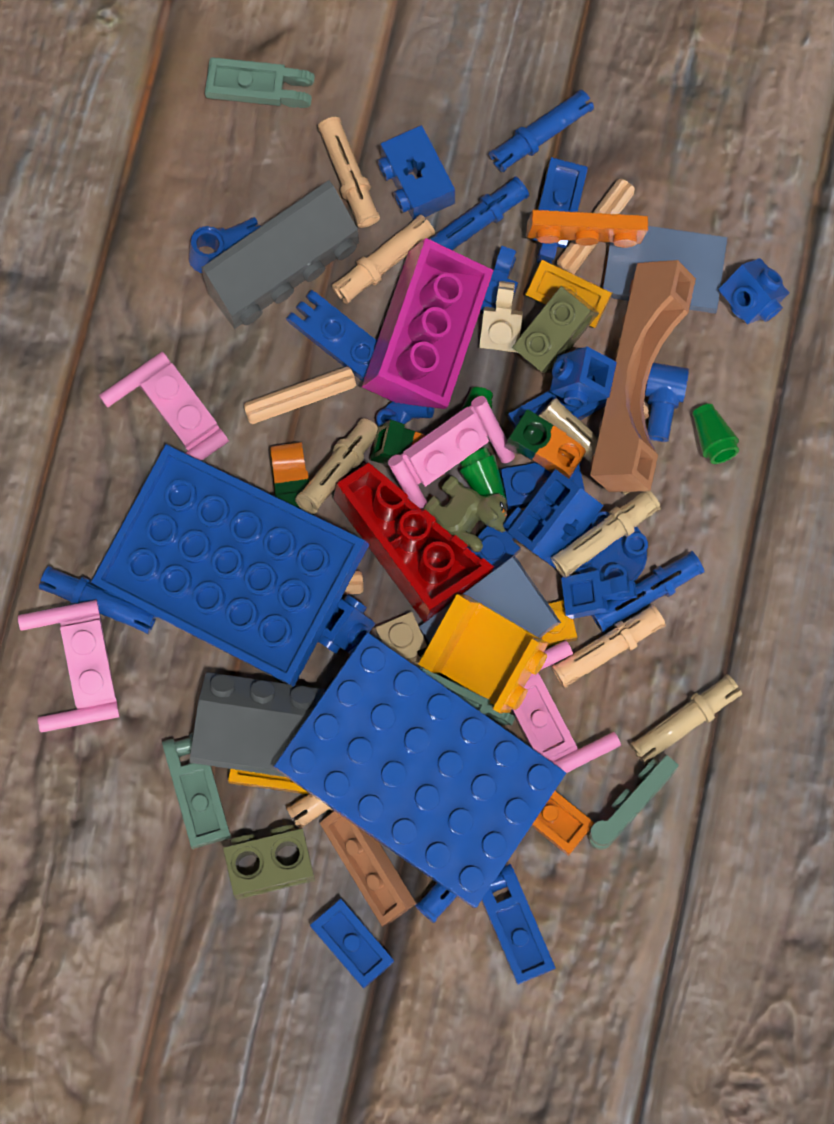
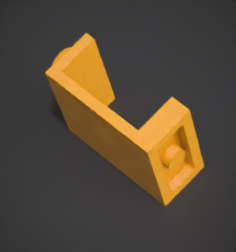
[418,594,549,713]

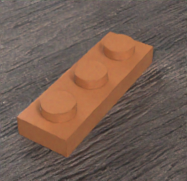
[320,811,416,927]

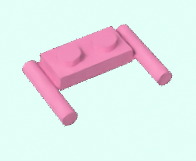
[99,351,229,461]
[388,396,515,511]
[18,600,120,733]
[511,640,621,773]

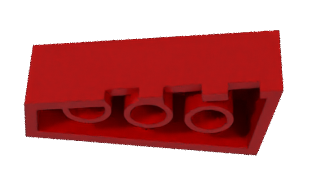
[333,463,494,623]

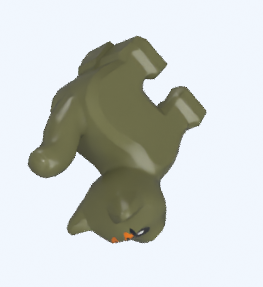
[424,476,507,552]

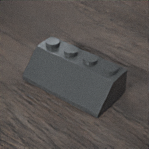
[201,180,359,329]
[190,672,326,777]

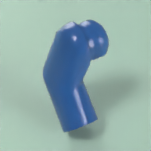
[376,401,434,426]

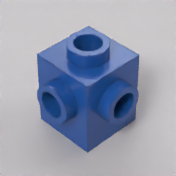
[718,258,790,325]
[550,346,617,408]
[318,595,376,654]

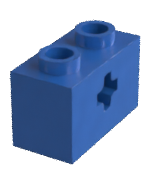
[377,125,455,220]
[507,469,604,569]

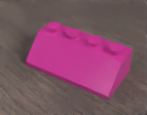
[362,238,494,409]

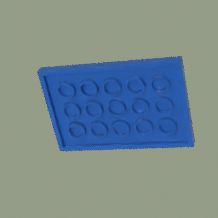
[91,444,370,687]
[273,632,566,908]

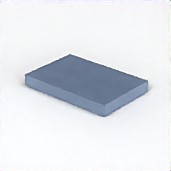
[603,226,728,314]
[419,557,561,690]

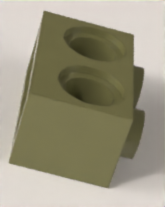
[512,286,599,373]
[223,825,315,900]

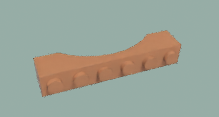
[590,260,696,492]

